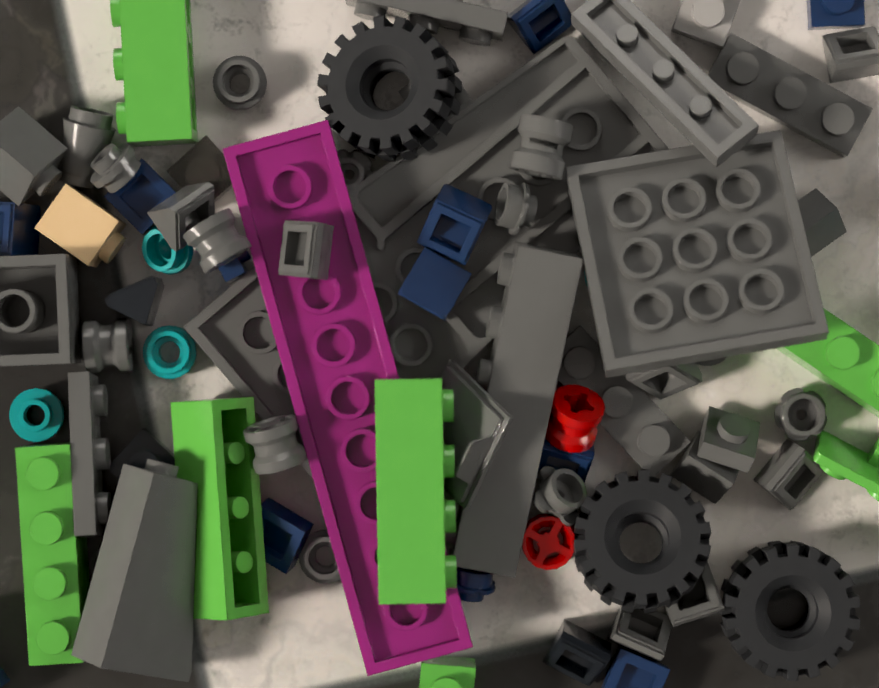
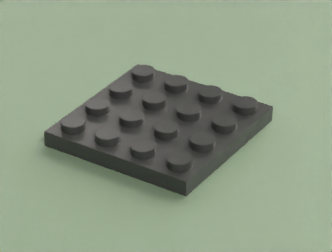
[566,130,829,378]

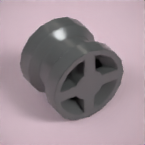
[182,208,252,274]
[82,318,134,373]
[243,414,307,475]

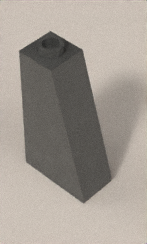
[71,459,198,682]

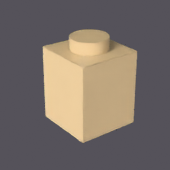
[35,184,127,268]

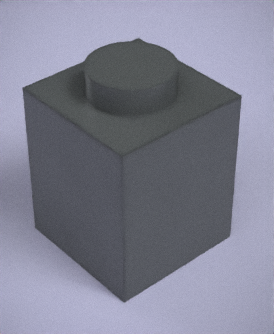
[0,106,68,206]

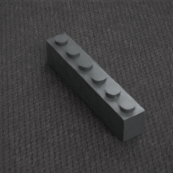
[445,241,583,578]

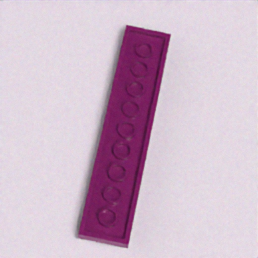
[223,120,473,676]

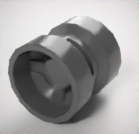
[509,114,574,180]

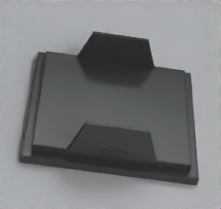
[441,359,513,510]

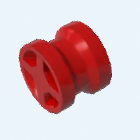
[545,385,605,453]
[522,513,575,570]

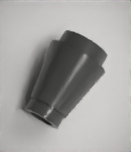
[61,106,116,188]

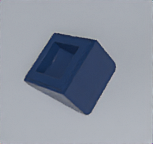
[416,184,492,265]
[0,202,41,256]
[397,247,471,321]

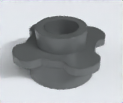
[533,466,587,526]

